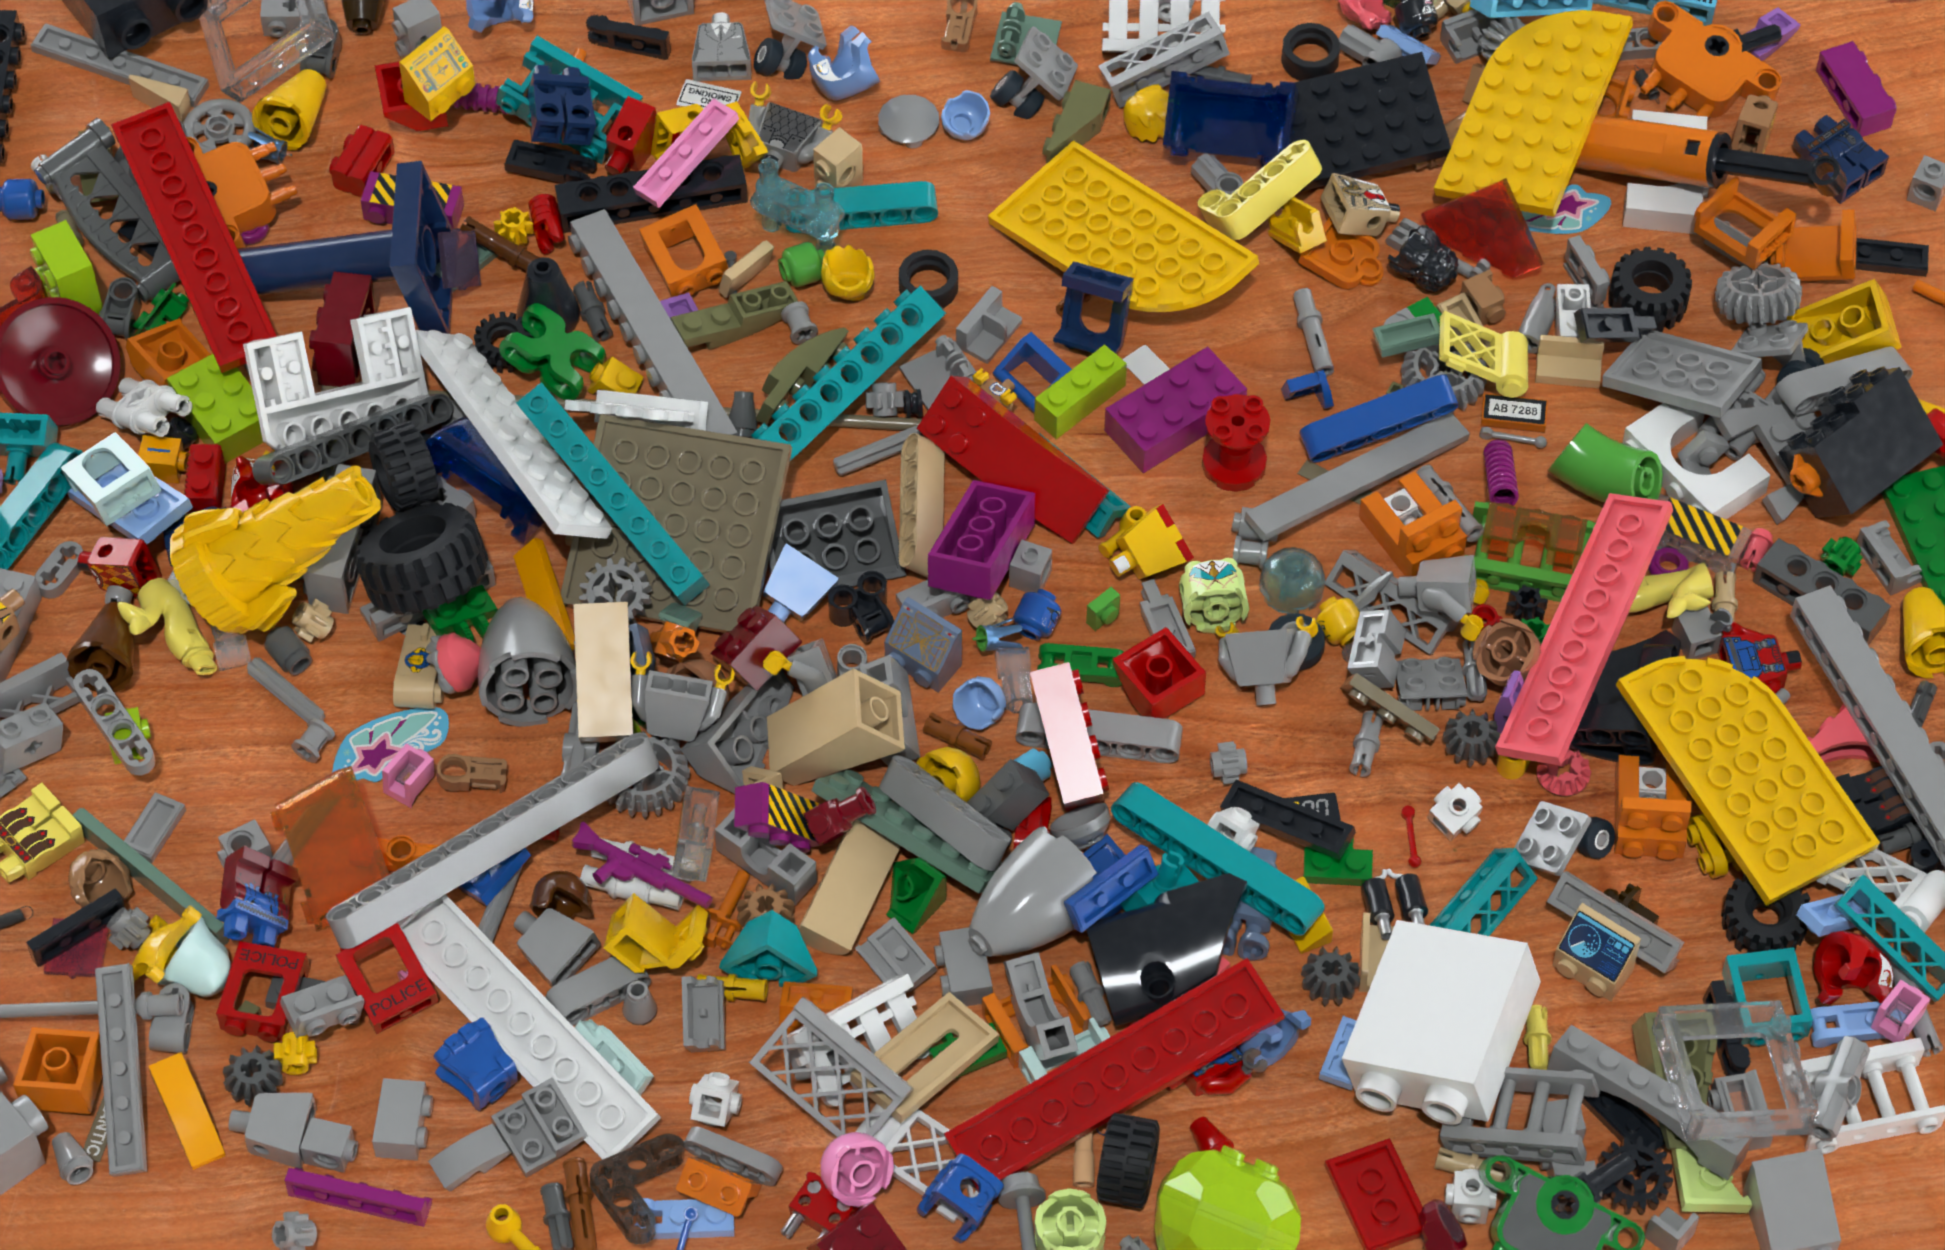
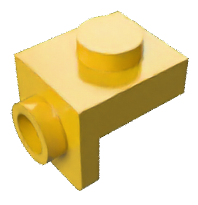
[587,356,644,395]

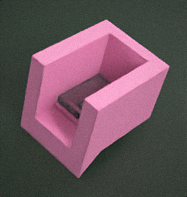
[382,743,434,808]
[1871,980,1931,1043]

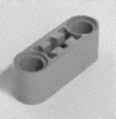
[546,956,651,1026]

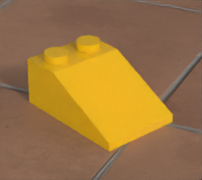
[1787,279,1902,364]

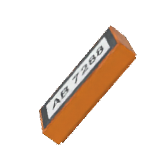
[1481,393,1548,433]

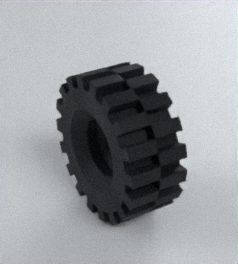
[1721,874,1811,953]

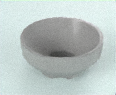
[1049,803,1111,849]

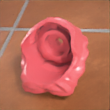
[1339,0,1392,31]

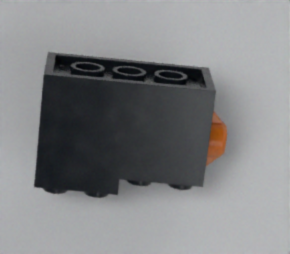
[1778,366,1944,518]

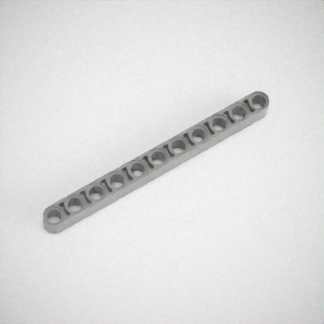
[326,732,659,949]

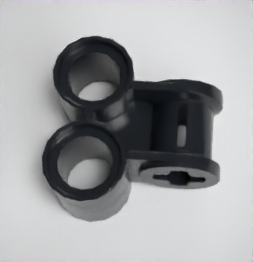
[828,571,894,643]

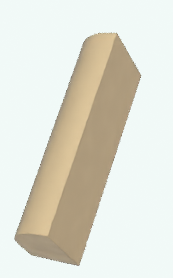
[574,602,633,743]
[798,819,901,955]

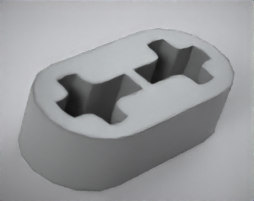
[35,541,83,599]

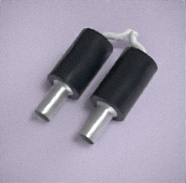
[1361,869,1428,940]

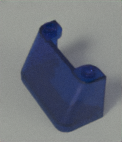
[1163,71,1298,165]
[426,415,545,544]

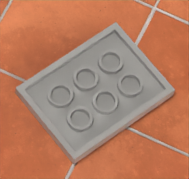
[1602,330,1762,418]

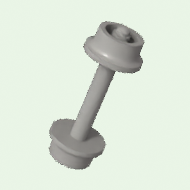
[999,1172,1046,1250]

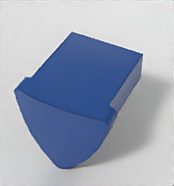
[1281,370,1334,409]

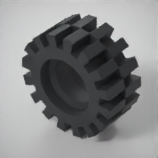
[474,312,532,373]

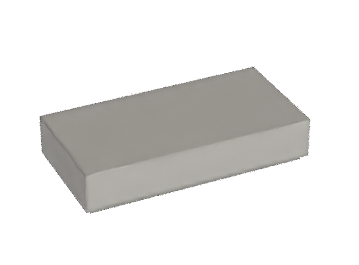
[124,792,186,864]

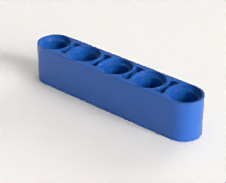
[1299,374,1459,463]

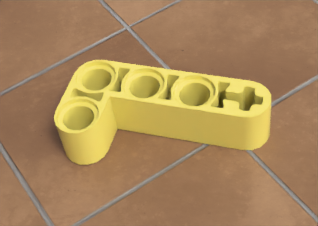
[1197,140,1322,240]

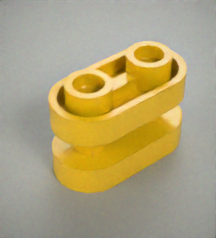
[1687,814,1742,879]

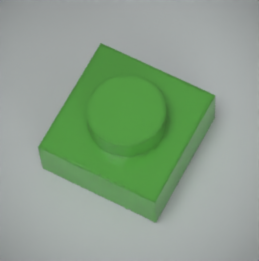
[1086,587,1120,631]

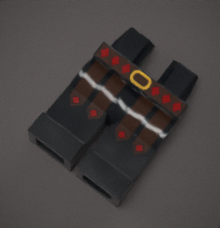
[1836,766,1917,836]

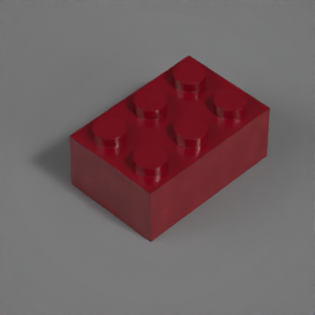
[309,271,376,387]

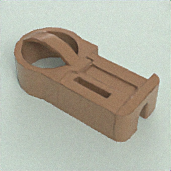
[941,0,978,52]
[436,754,507,793]

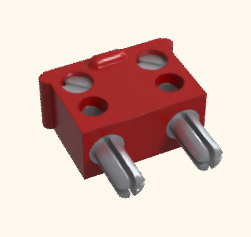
[780,1172,861,1240]

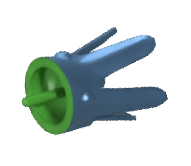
[972,617,1023,651]

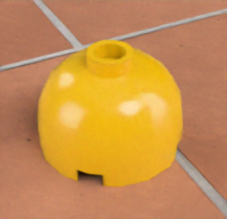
[916,747,980,803]

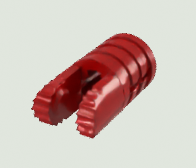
[528,194,564,255]

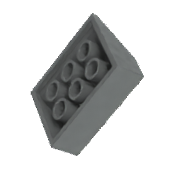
[768,479,906,587]

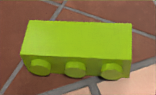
[1034,344,1127,440]

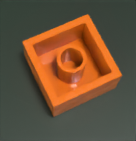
[13,1027,102,1114]

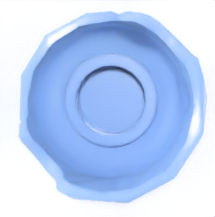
[941,90,990,140]
[952,676,1006,730]

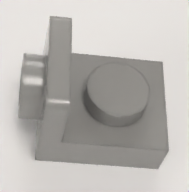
[1677,430,1730,475]

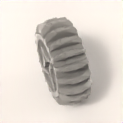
[1715,262,1802,326]
[1401,343,1487,414]
[607,731,690,819]

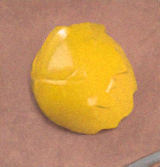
[1123,84,1177,142]
[821,245,875,301]

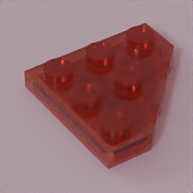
[1421,178,1544,278]

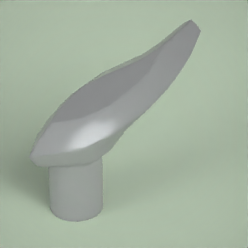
[1353,571,1393,612]

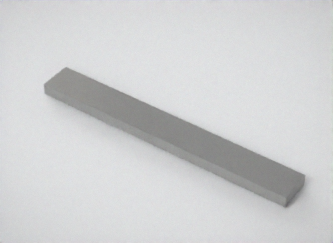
[1244,412,1470,541]

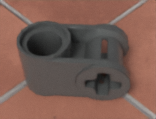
[300,18,342,79]
[99,277,142,340]

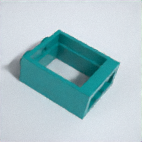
[1722,947,1813,1046]

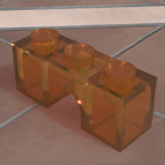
[1480,502,1588,569]

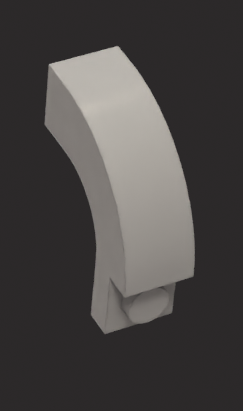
[1003,952,1078,1060]

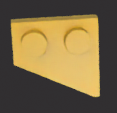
[725,101,768,169]

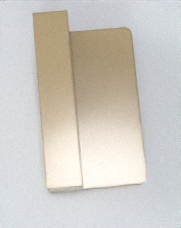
[1535,335,1604,388]
[1359,912,1394,992]

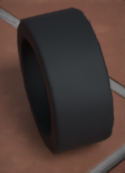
[1281,23,1340,81]
[899,250,958,308]

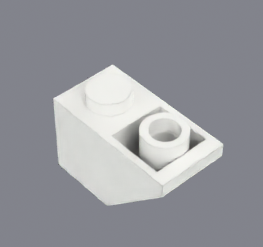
[1555,284,1591,338]

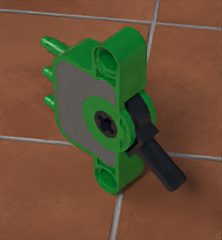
[1479,1151,1645,1250]

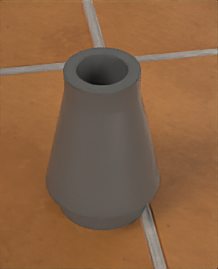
[729,391,758,438]

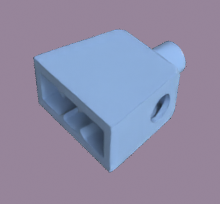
[763,543,839,623]

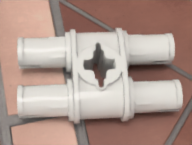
[96,377,192,437]
[580,837,695,911]

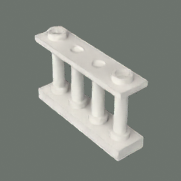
[1781,1037,1945,1154]

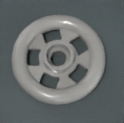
[183,99,256,154]

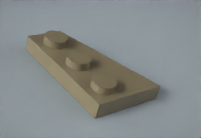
[1340,673,1440,743]

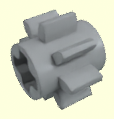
[866,382,904,416]
[1210,741,1247,785]
[107,907,150,950]
[272,1211,317,1250]

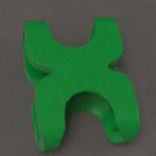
[499,303,606,400]

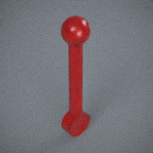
[1401,805,1422,868]

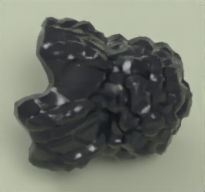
[1388,225,1459,292]

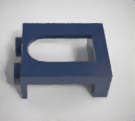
[1053,261,1134,354]

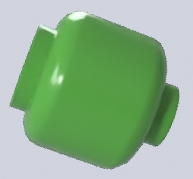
[778,242,825,288]

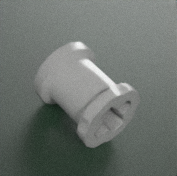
[781,302,818,344]
[1233,536,1269,570]
[291,718,335,763]

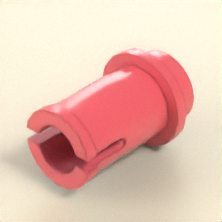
[1740,528,1774,572]

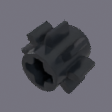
[1505,585,1548,621]

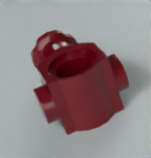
[803,786,877,846]

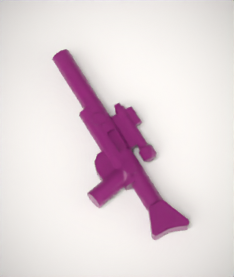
[572,822,713,909]

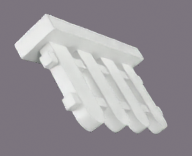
[1102,0,1226,53]
[564,390,708,431]
[780,974,929,1107]

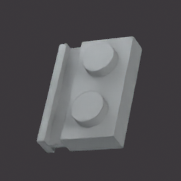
[1563,235,1610,308]
[855,917,938,993]

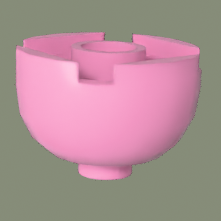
[820,1132,894,1206]

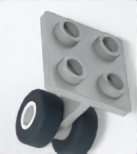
[753,0,827,80]
[990,26,1078,120]
[1731,320,1825,383]
[1514,801,1615,876]

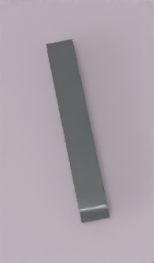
[252,393,453,485]

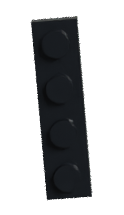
[1220,780,1356,860]

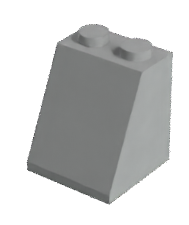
[1742,1148,1841,1250]

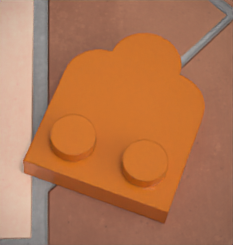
[1298,217,1384,289]

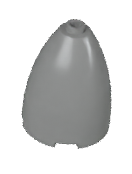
[478,597,577,727]
[968,827,1097,957]

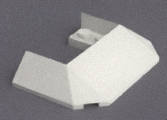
[243,307,428,464]

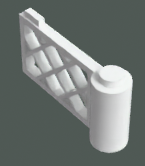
[1815,849,1945,933]
[855,1104,978,1224]

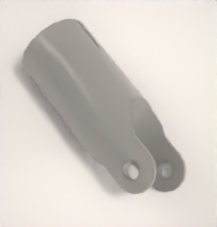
[1518,283,1556,354]

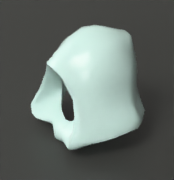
[157,917,231,997]

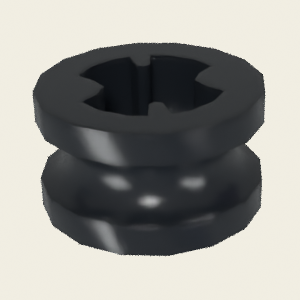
[903,389,923,418]

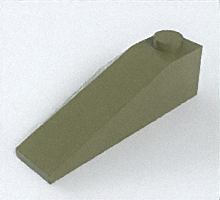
[1632,1008,1717,1150]

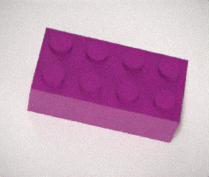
[1104,346,1247,473]
[928,480,1035,600]

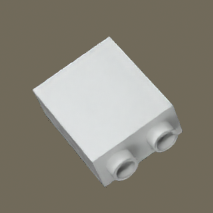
[1342,920,1541,1125]

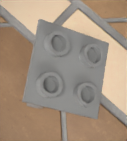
[899,335,976,410]
[1396,657,1468,711]

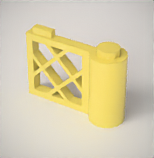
[1439,311,1528,398]

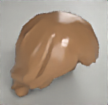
[68,849,133,908]

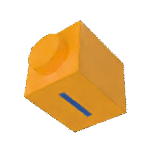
[138,435,189,484]

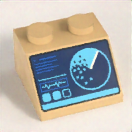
[1553,903,1641,1001]

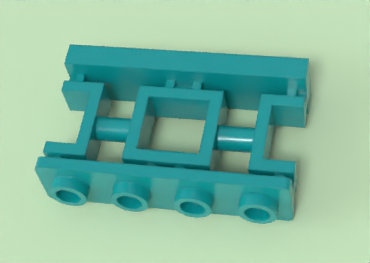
[496,36,643,164]

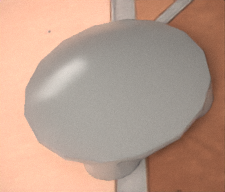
[878,95,939,149]

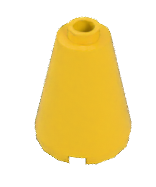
[252,69,327,150]
[1903,587,1945,678]

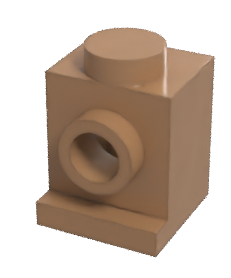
[1461,269,1506,326]

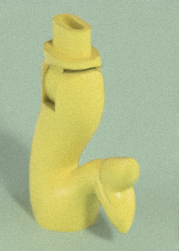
[1628,563,1714,618]
[117,578,217,675]

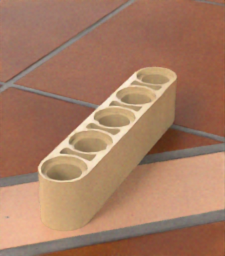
[899,433,944,578]

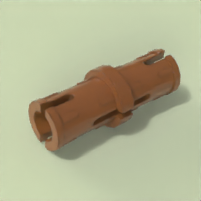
[923,713,992,760]

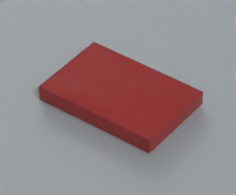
[1324,1138,1423,1250]

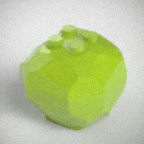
[1154,1145,1301,1250]

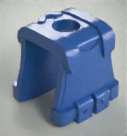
[434,1017,518,1111]
[917,1153,1004,1243]

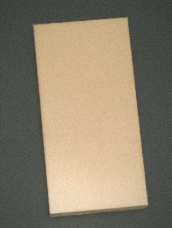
[719,240,774,298]

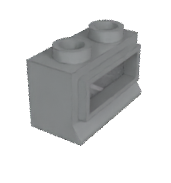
[1708,1069,1775,1151]

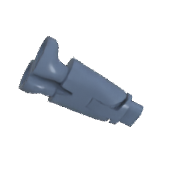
[1222,847,1278,960]

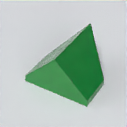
[886,857,946,934]

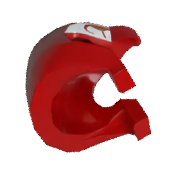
[230,456,295,512]
[1814,931,1894,1005]

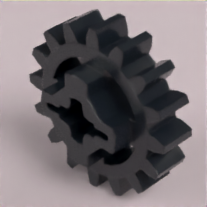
[1596,1137,1673,1214]

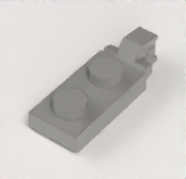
[1139,579,1196,657]

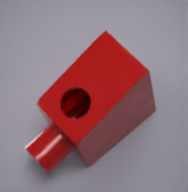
[605,96,657,175]

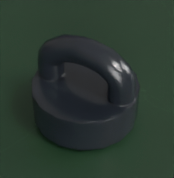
[164,417,198,450]

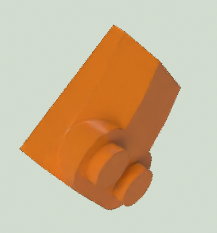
[126,318,211,386]

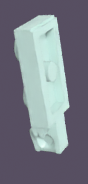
[575,1019,654,1096]

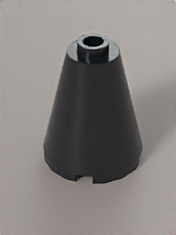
[516,257,580,338]

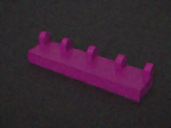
[284,1167,432,1227]

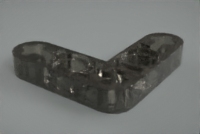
[590,1134,684,1245]

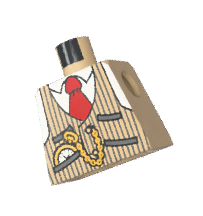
[1320,173,1400,236]

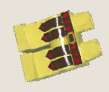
[0,782,85,883]

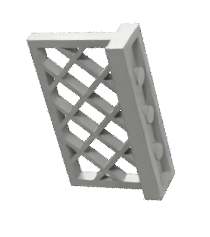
[749,997,914,1137]

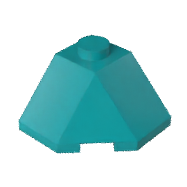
[719,910,818,987]

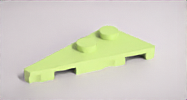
[1671,1148,1752,1213]

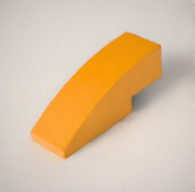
[148,1052,226,1170]

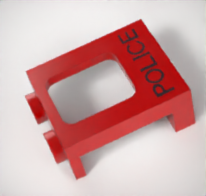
[335,922,438,1035]
[216,941,310,1042]

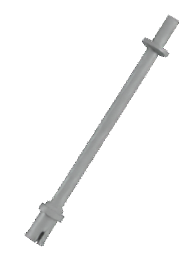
[0,991,184,1020]

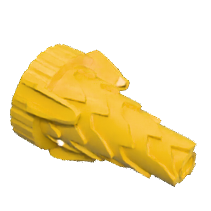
[170,465,381,634]

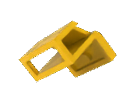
[604,893,708,973]

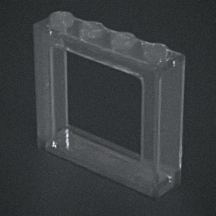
[199,0,335,103]
[1652,1000,1819,1141]

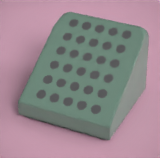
[658,603,702,632]

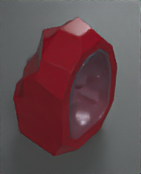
[1419,1199,1468,1250]

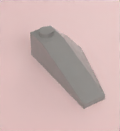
[681,669,794,794]

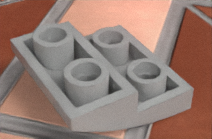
[491,1077,587,1178]

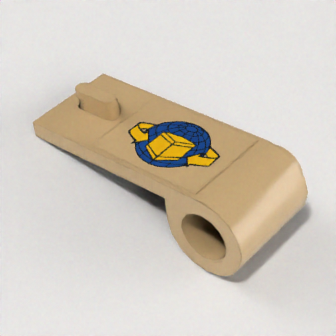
[393,623,444,709]

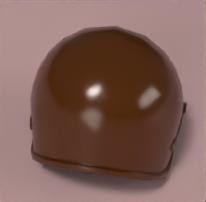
[529,871,592,919]

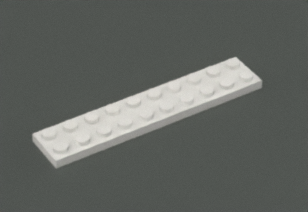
[415,330,613,539]
[398,894,661,1167]

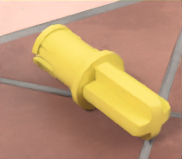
[1524,1005,1552,1070]

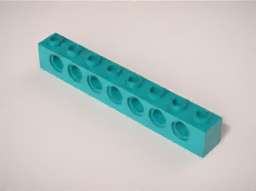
[750,285,946,461]
[516,382,710,606]

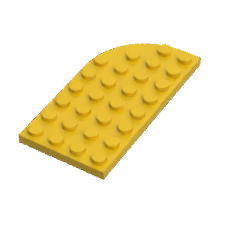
[1434,10,1633,217]
[988,140,1259,312]
[1616,656,1880,906]

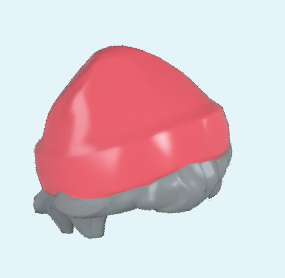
[426,633,481,694]

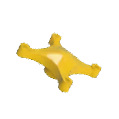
[132,905,202,983]

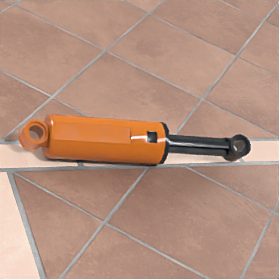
[1575,114,1847,197]

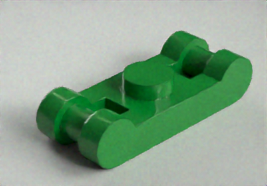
[1037,643,1123,687]

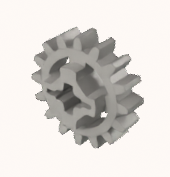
[579,558,652,624]

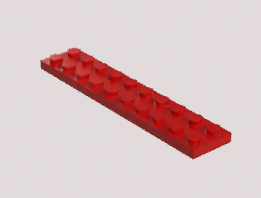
[111,102,277,373]
[944,958,1285,1192]

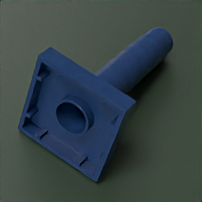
[237,161,456,334]

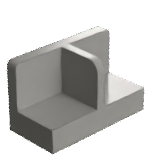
[956,286,1022,364]

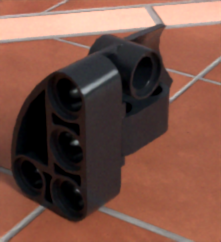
[1569,629,1681,765]
[1086,873,1248,1026]

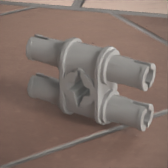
[1697,369,1785,461]

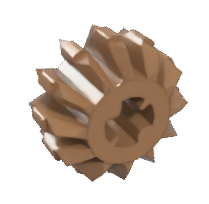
[737,883,795,927]

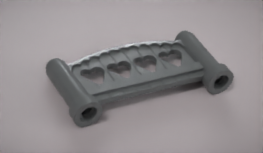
[34,118,180,302]

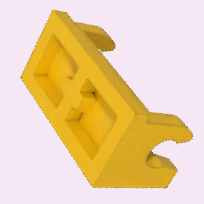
[1268,197,1327,253]

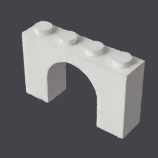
[1622,109,1709,235]
[1622,403,1771,520]

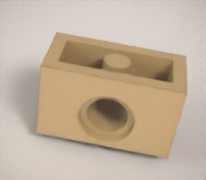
[813,127,863,189]

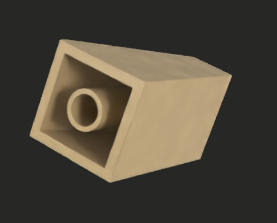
[767,668,905,786]

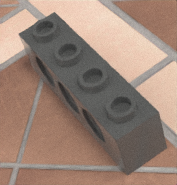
[1753,538,1891,645]

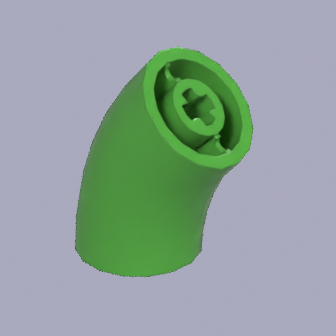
[1547,423,1663,503]

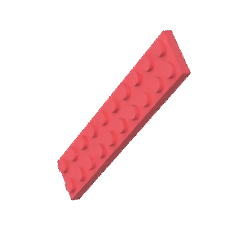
[1495,493,1673,766]

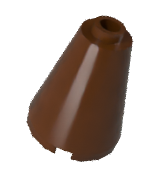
[66,602,134,693]

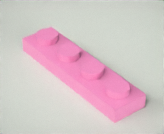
[633,98,739,208]

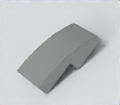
[428,1124,512,1192]

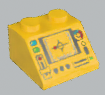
[399,26,475,121]

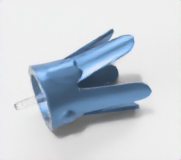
[248,127,292,165]

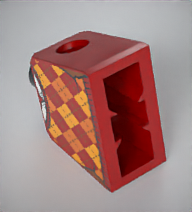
[77,537,162,600]

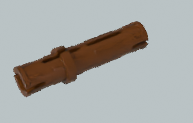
[459,216,540,271]

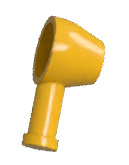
[1098,506,1147,558]
[486,1204,541,1250]

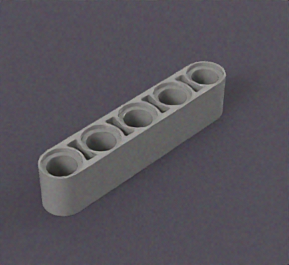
[1776,346,1913,416]
[1015,703,1183,763]
[879,755,1011,871]

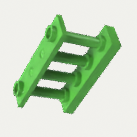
[1464,501,1596,602]

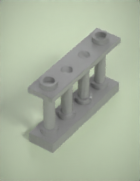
[1440,1067,1600,1165]

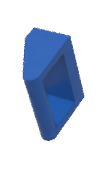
[993,332,1072,413]

